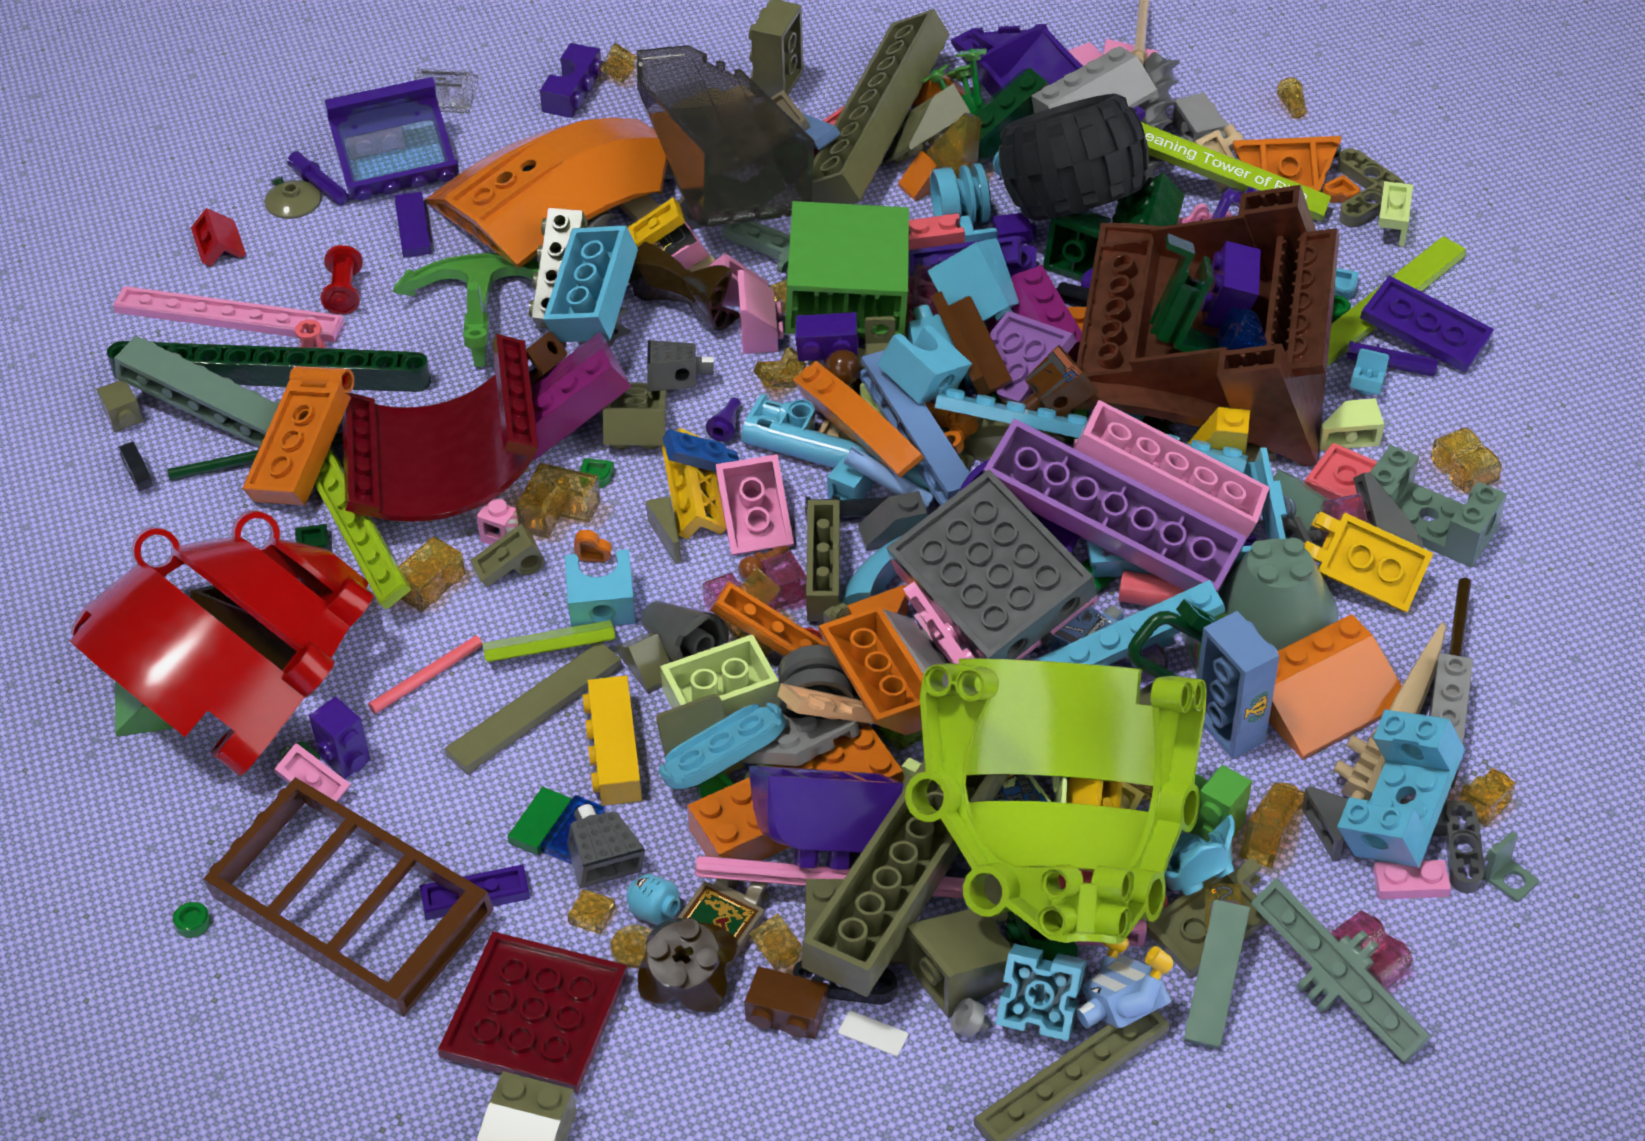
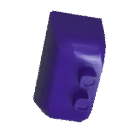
[749,766,904,870]

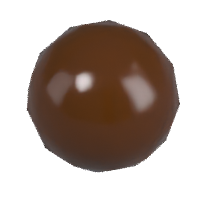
[824,349,862,387]

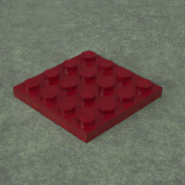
[438,931,628,1094]

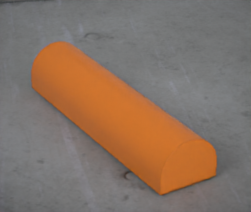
[710,581,828,657]

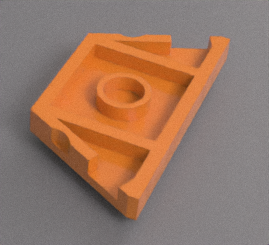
[1232,136,1341,191]

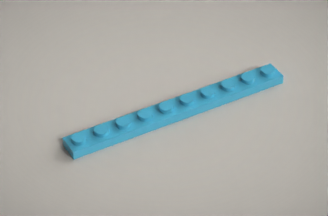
[935,388,1248,473]

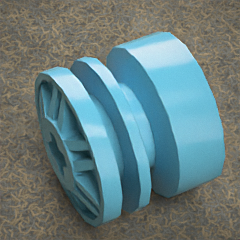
[930,163,991,224]

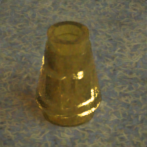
[1276,77,1307,119]

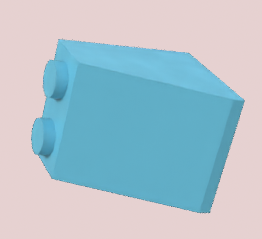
[928,238,1019,328]

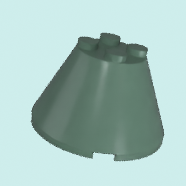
[1218,538,1339,651]

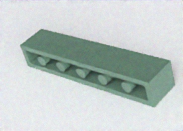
[114,335,279,447]

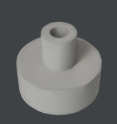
[951,998,990,1038]

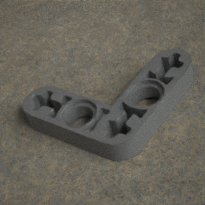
[1400,799,1485,894]

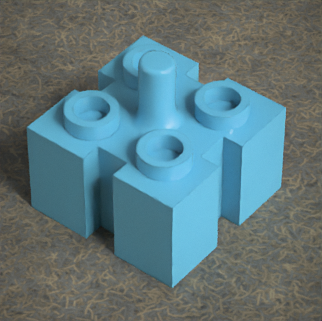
[995,944,1086,1041]

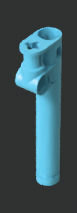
[741,394,931,492]

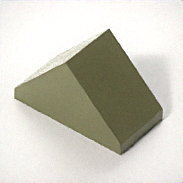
[615,633,670,694]

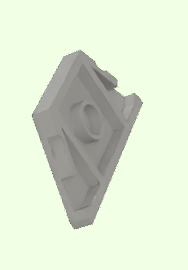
[742,715,860,766]

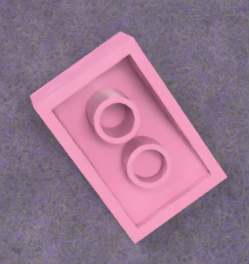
[715,454,794,556]

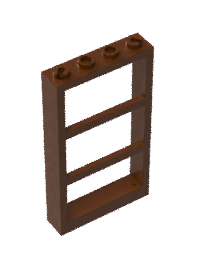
[203,777,494,1018]

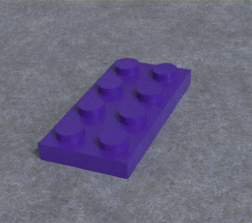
[1360,275,1495,373]

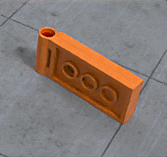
[242,366,354,506]

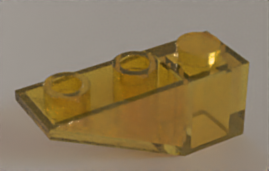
[1239,782,1305,869]

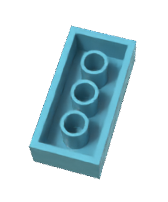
[543,226,638,342]

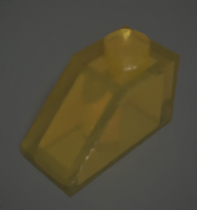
[926,112,981,179]

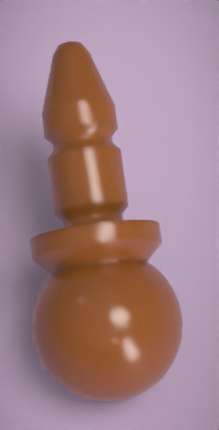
[738,545,789,581]

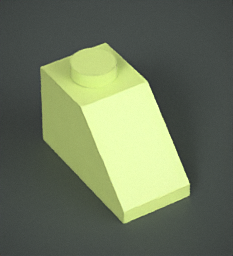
[1319,398,1384,451]

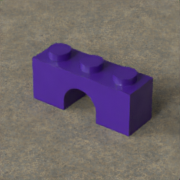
[539,43,604,118]

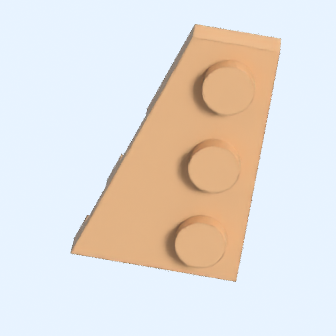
[777,683,876,726]

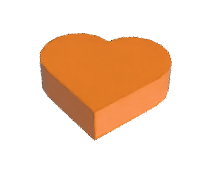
[1322,175,1360,203]
[574,530,612,562]

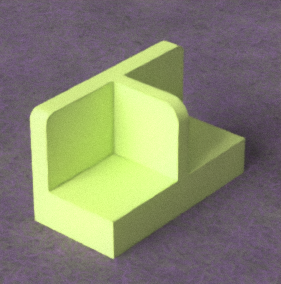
[1378,181,1413,247]

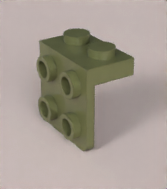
[656,694,745,790]

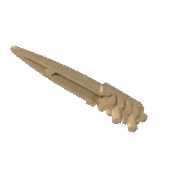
[1332,622,1446,801]

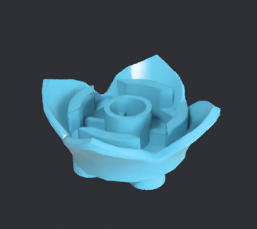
[1164,815,1235,895]

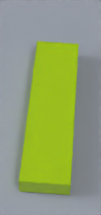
[482,620,615,662]

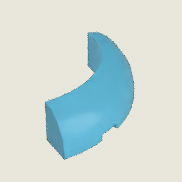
[841,536,901,605]

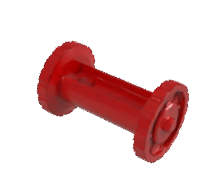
[320,245,363,315]

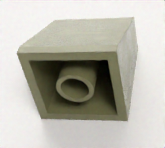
[907,909,1014,1018]

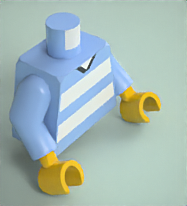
[1075,938,1173,1029]

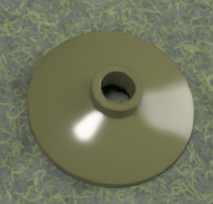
[264,180,321,219]

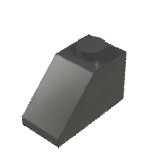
[858,491,928,551]

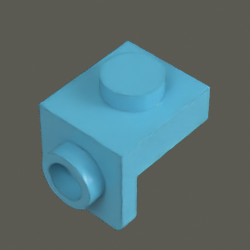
[1350,349,1389,395]

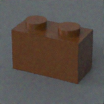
[744,966,828,1039]

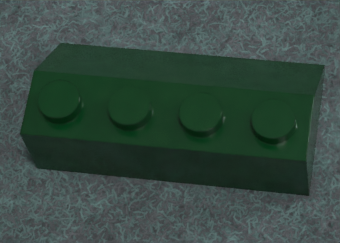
[940,67,1049,170]

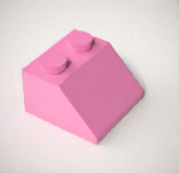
[737,270,783,354]

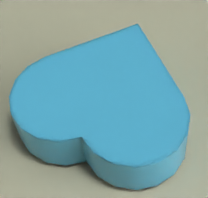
[1335,268,1359,299]

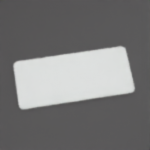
[838,1011,909,1056]

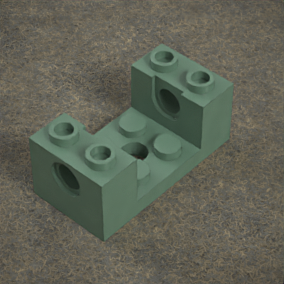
[1356,444,1507,568]

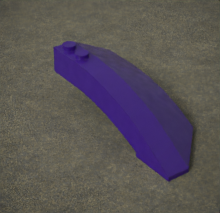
[951,24,1146,121]

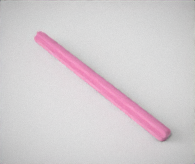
[695,856,965,899]

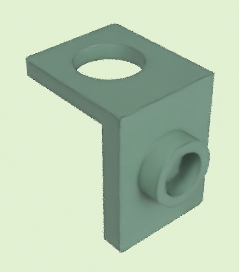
[1483,831,1539,903]

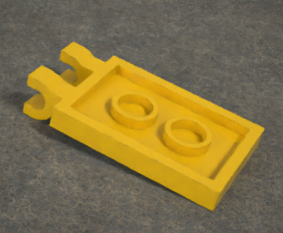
[1304,511,1434,613]

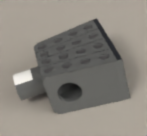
[647,340,714,391]
[567,804,645,888]

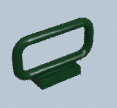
[1127,599,1219,678]

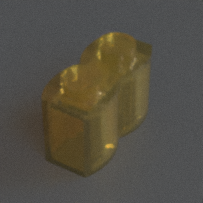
[1431,427,1502,494]

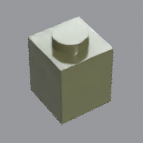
[97,380,143,432]

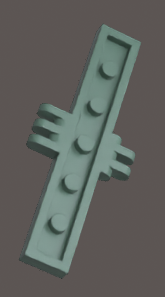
[722,215,790,275]
[1250,878,1433,1063]

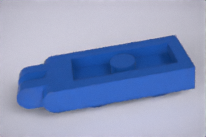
[662,429,739,472]

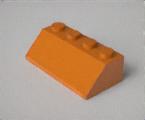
[819,605,924,736]

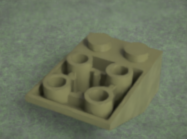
[884,84,971,166]

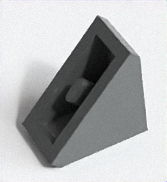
[1302,786,1348,862]

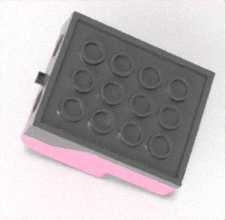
[887,469,1098,660]

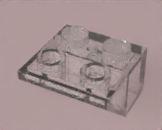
[414,68,479,114]

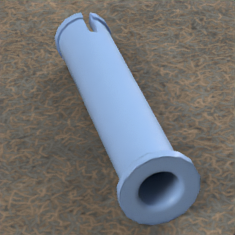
[843,446,934,508]

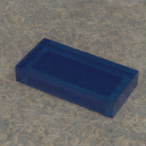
[540,795,606,864]

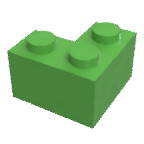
[1190,765,1252,842]

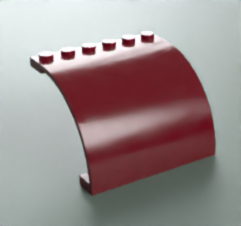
[343,334,538,522]

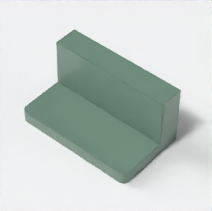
[1273,469,1339,531]

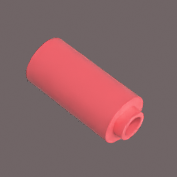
[1118,570,1185,607]

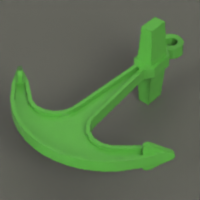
[393,253,540,367]

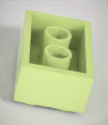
[660,634,780,718]

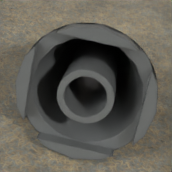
[641,601,729,662]

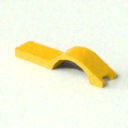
[628,197,685,247]

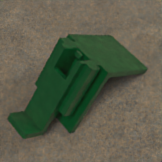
[1149,234,1241,352]

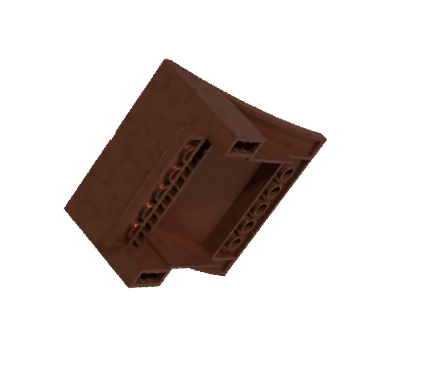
[1074,185,1340,466]

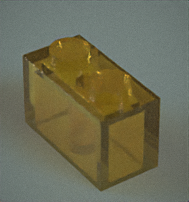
[399,536,465,612]

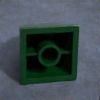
[1043,212,1112,281]

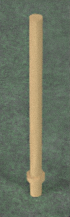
[1131,0,1149,65]

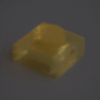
[567,889,616,935]

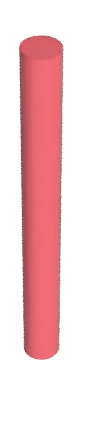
[368,635,483,714]

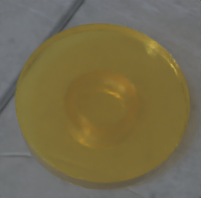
[611,925,652,969]

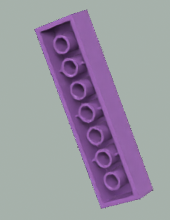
[983,418,1247,593]

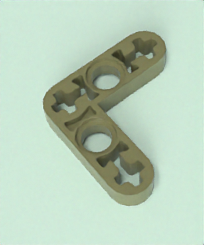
[1337,149,1405,228]

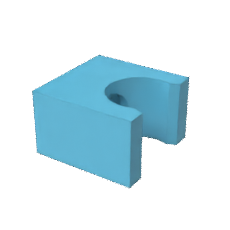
[877,325,972,404]
[565,549,636,627]

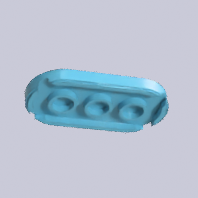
[659,702,786,789]

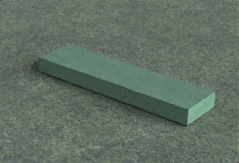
[1184,899,1250,1050]

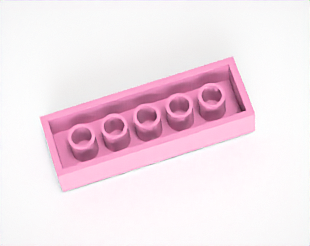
[1074,400,1270,540]

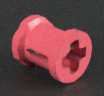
[295,319,326,348]

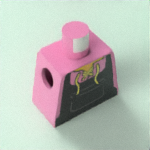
[652,221,710,269]

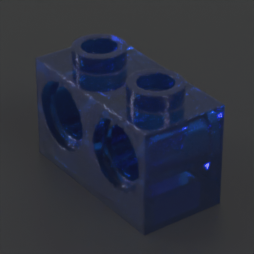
[1215,307,1267,350]

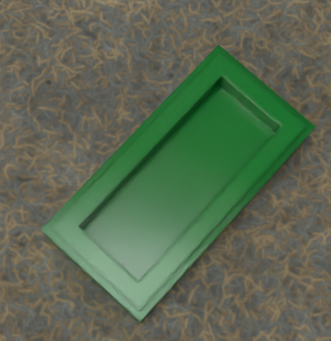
[507,786,573,855]

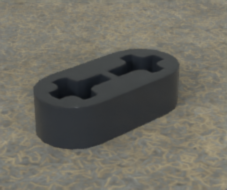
[118,441,153,492]

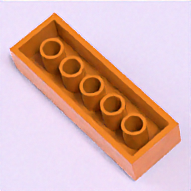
[687,724,903,861]

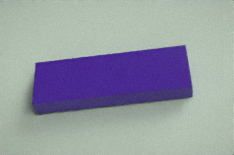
[394,191,431,258]
[419,864,530,920]

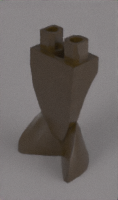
[628,241,740,331]

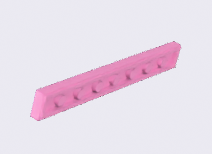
[113,286,344,343]

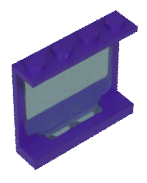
[324,76,459,200]

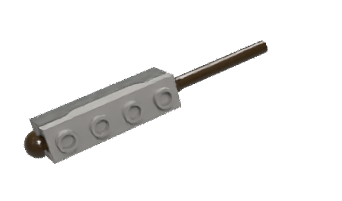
[1429,578,1473,788]

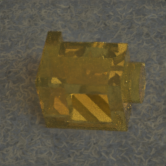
[1459,767,1516,828]

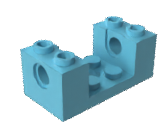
[1337,710,1465,868]

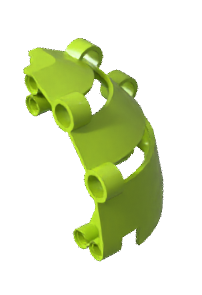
[905,658,1207,944]

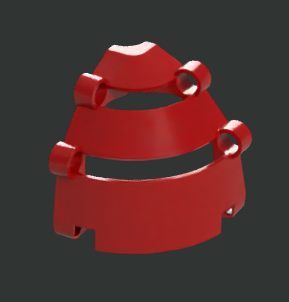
[70,510,374,776]

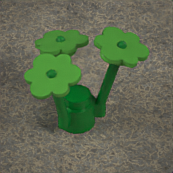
[922,49,987,119]

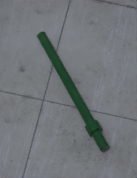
[167,432,343,481]

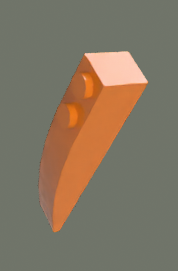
[793,361,924,478]

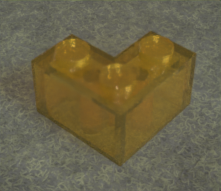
[516,463,601,539]

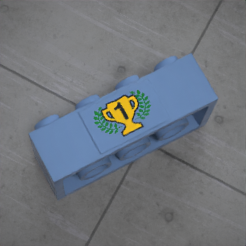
[1197,611,1279,759]

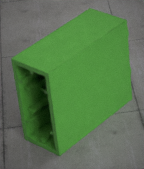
[785,201,909,338]

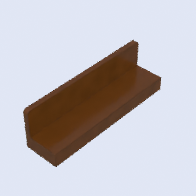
[931,291,1013,395]

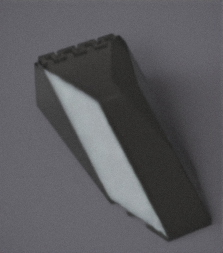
[636,45,814,227]

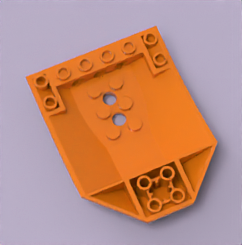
[425,117,671,268]

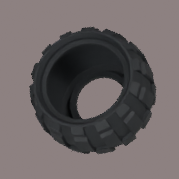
[999,93,1149,220]

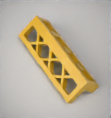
[661,428,726,539]

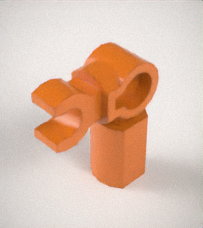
[925,402,979,454]

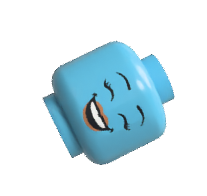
[626,873,680,925]

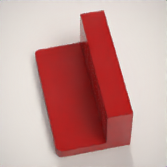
[191,208,246,267]

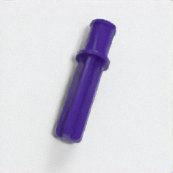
[287,151,349,205]
[1346,341,1438,376]

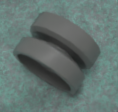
[778,645,854,720]

